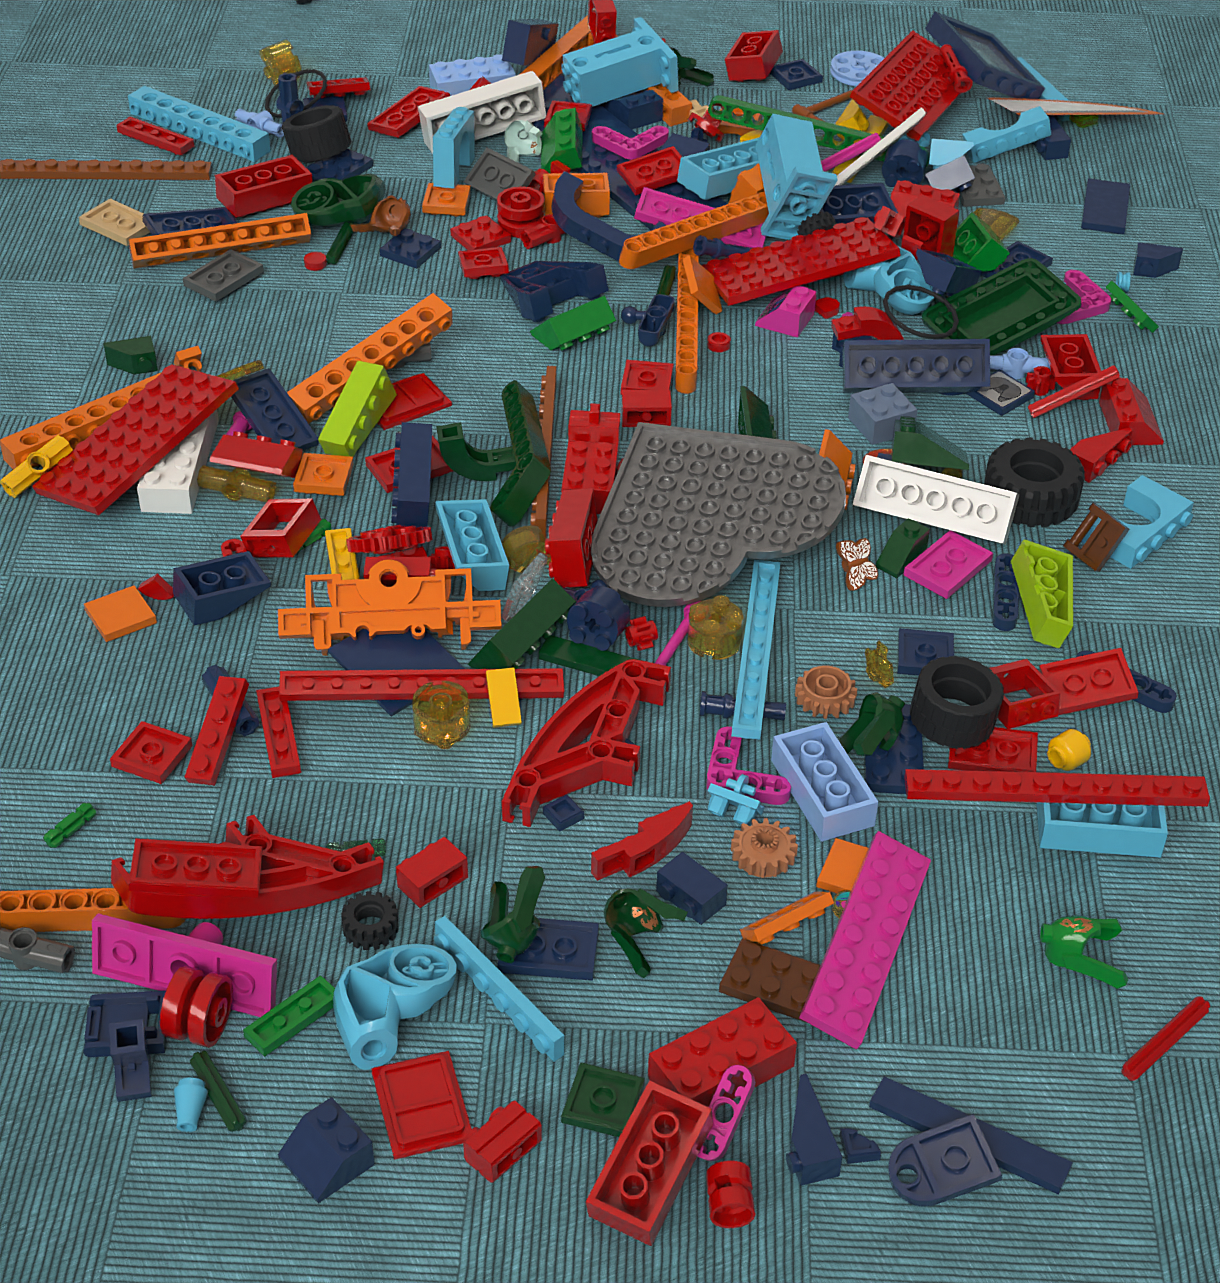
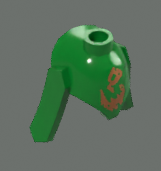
[1040,915,1128,989]

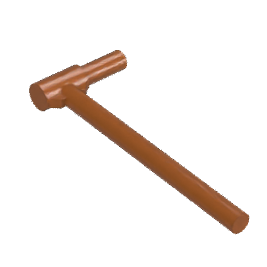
[792,90,852,122]

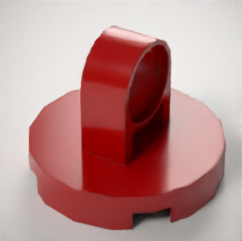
[687,103,725,143]

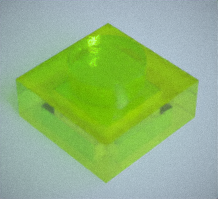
[1069,115,1099,128]

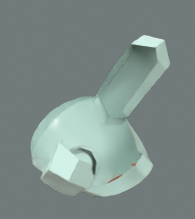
[504,120,542,162]

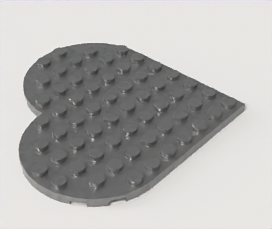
[591,422,846,607]

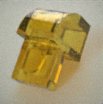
[501,526,551,574]

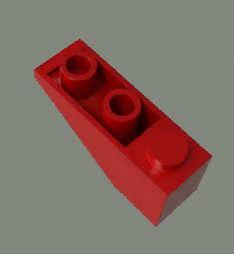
[1070,428,1133,483]

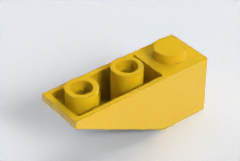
[835,99,870,141]

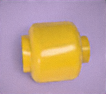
[1047,729,1091,771]

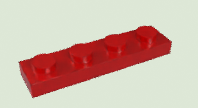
[116,116,195,155]
[184,676,249,786]
[256,687,301,778]

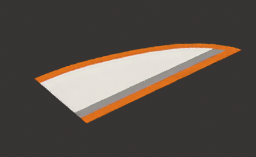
[988,98,1163,115]

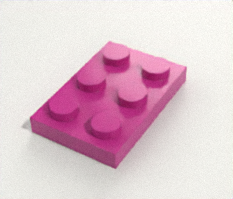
[904,530,993,599]

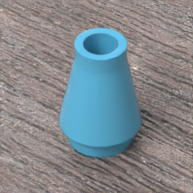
[174,1078,208,1132]

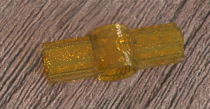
[197,465,277,502]

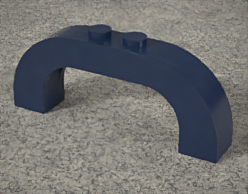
[552,171,666,262]

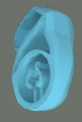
[844,246,934,315]
[333,944,457,1070]

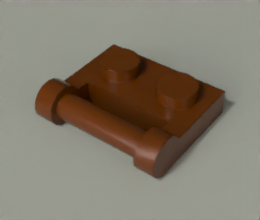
[1063,502,1130,572]

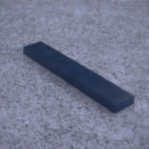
[869,1076,1073,1195]

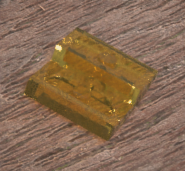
[958,208,1019,240]

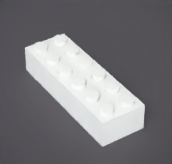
[418,71,546,154]
[137,410,219,514]
[853,455,1019,545]

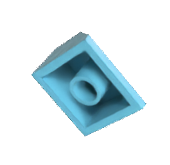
[928,139,974,169]

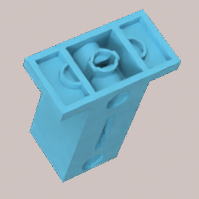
[561,17,679,107]
[756,114,838,240]

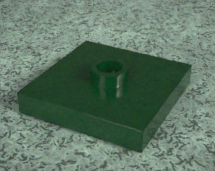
[561,1062,645,1137]

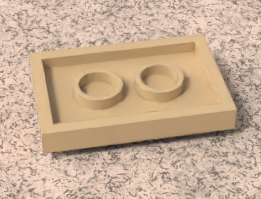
[79,199,150,246]

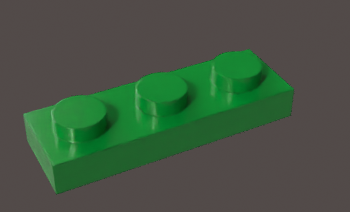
[1106,281,1159,333]
[243,975,335,1057]

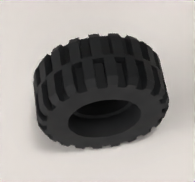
[984,437,1085,527]

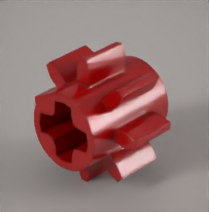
[1026,366,1056,396]
[428,546,455,570]
[625,616,658,651]

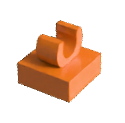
[174,346,202,372]

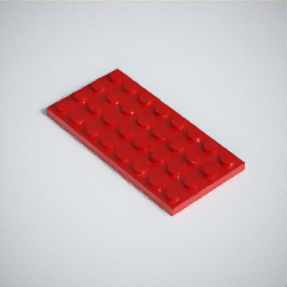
[849,30,973,141]
[702,217,900,306]
[32,364,239,515]

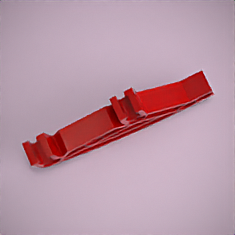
[502,659,671,827]
[111,815,384,919]

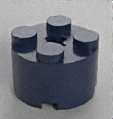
[882,139,928,187]
[567,586,630,651]

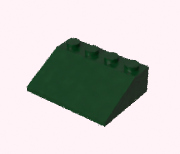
[891,416,969,470]

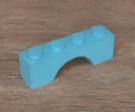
[962,106,1051,163]

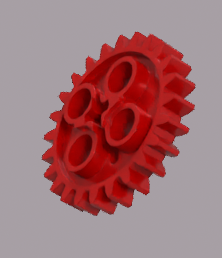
[346,525,433,554]

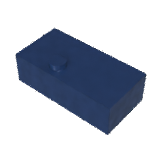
[502,18,559,66]

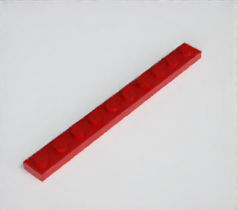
[279,668,564,701]
[904,769,1210,807]

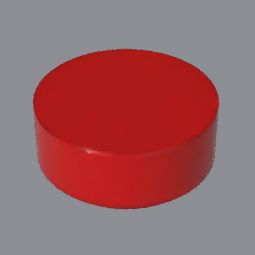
[304,252,327,271]
[707,332,731,352]

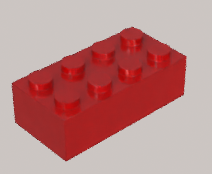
[215,155,312,218]
[545,488,598,588]
[648,997,797,1107]
[586,1081,713,1247]

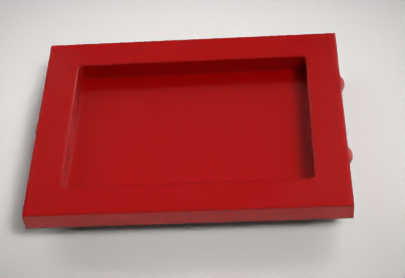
[377,373,452,430]
[371,1051,471,1160]

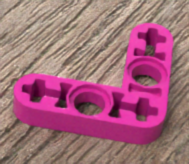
[592,126,669,160]
[1057,270,1111,324]
[706,727,791,805]
[697,1065,755,1162]

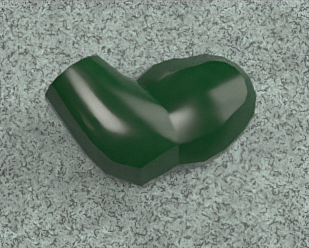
[291,174,386,227]

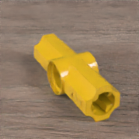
[0,435,73,498]

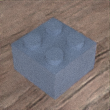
[848,383,918,445]

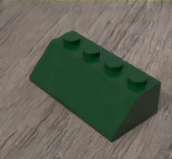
[738,386,776,439]
[468,578,576,669]

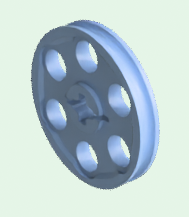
[830,51,884,86]

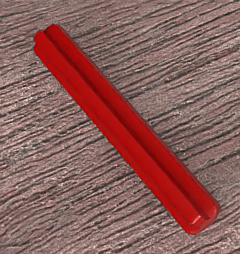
[1028,366,1120,418]
[1121,996,1210,1081]

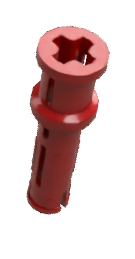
[940,44,973,93]

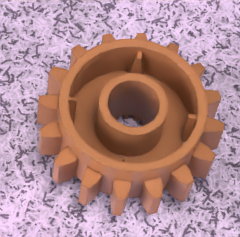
[795,666,857,719]
[731,818,798,878]

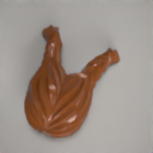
[350,195,411,236]

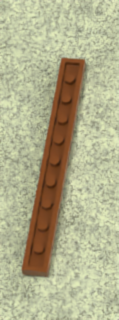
[0,159,212,180]
[531,366,556,539]

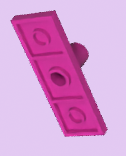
[92,913,277,1017]

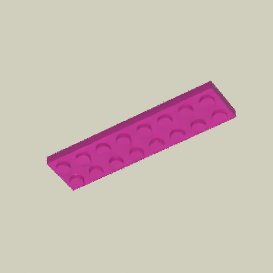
[799,831,931,1050]

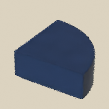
[839,1128,881,1164]

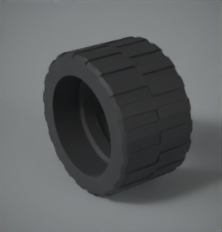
[282,105,352,163]
[910,656,1004,749]

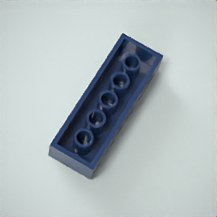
[842,339,990,393]

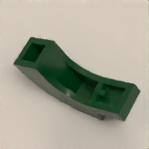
[436,422,516,481]

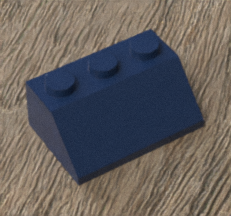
[916,249,982,296]

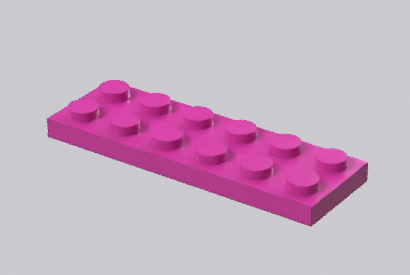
[634,187,766,248]

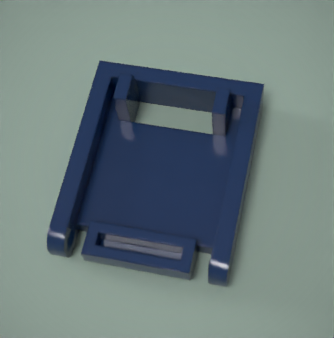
[83,990,166,1057]

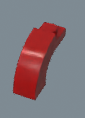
[831,306,904,341]

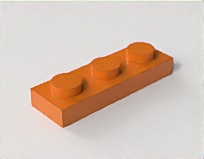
[740,892,834,945]

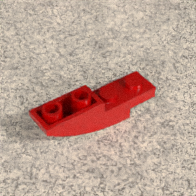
[873,206,905,240]
[591,801,693,881]

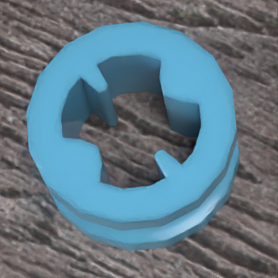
[1115,271,1131,292]

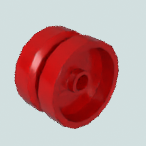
[497,186,545,238]
[160,966,233,1048]

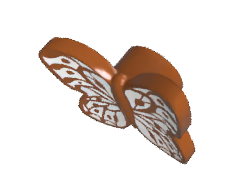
[836,538,878,591]

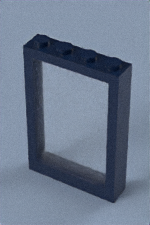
[925,11,1045,99]

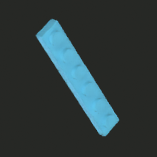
[434,916,564,1062]

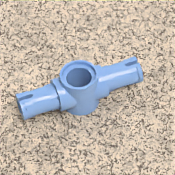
[235,109,284,138]
[990,348,1051,379]

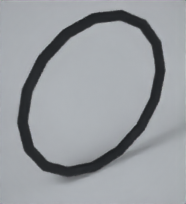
[265,69,327,118]
[883,285,959,339]

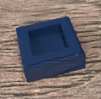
[543,794,584,832]

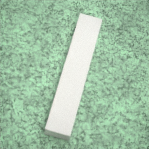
[835,107,926,185]

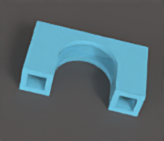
[433,107,475,189]
[1082,475,1194,569]

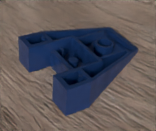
[500,261,609,322]

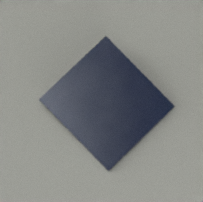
[328,629,465,717]

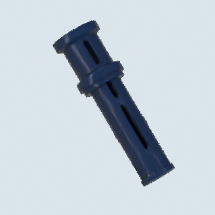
[693,235,752,259]
[699,691,786,721]

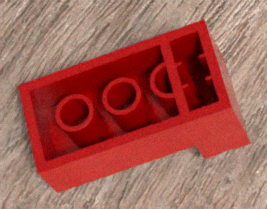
[562,403,620,514]

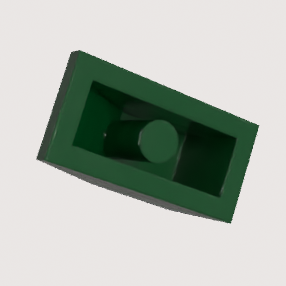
[103,336,158,375]
[876,518,930,578]

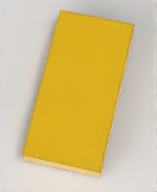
[486,668,522,728]

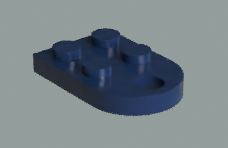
[888,1114,1002,1207]

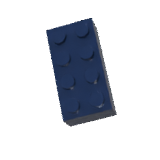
[391,422,432,527]

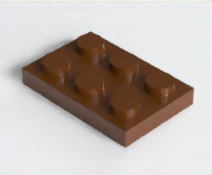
[719,938,820,1023]

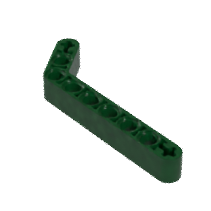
[490,380,551,527]

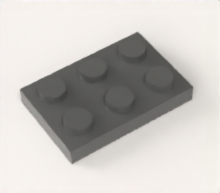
[464,147,536,201]
[956,163,1005,207]
[183,249,264,301]

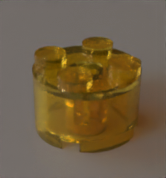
[259,39,302,85]
[688,595,744,660]
[412,681,471,749]

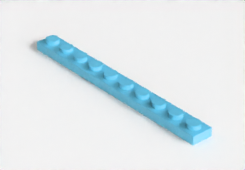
[731,559,780,740]

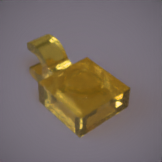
[865,641,894,688]

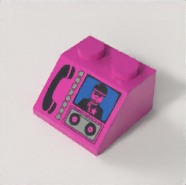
[755,286,817,338]

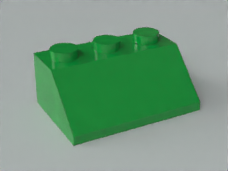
[541,107,582,174]
[953,212,1010,272]
[530,295,616,351]

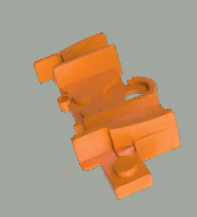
[278,560,502,656]

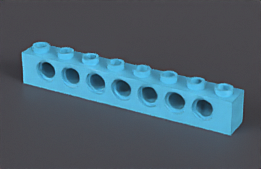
[128,86,271,162]

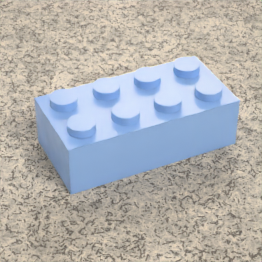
[429,54,516,96]
[771,722,878,842]

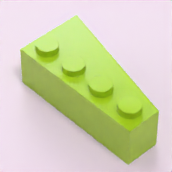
[318,361,397,457]
[1011,539,1073,648]

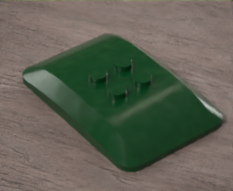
[922,258,1081,356]

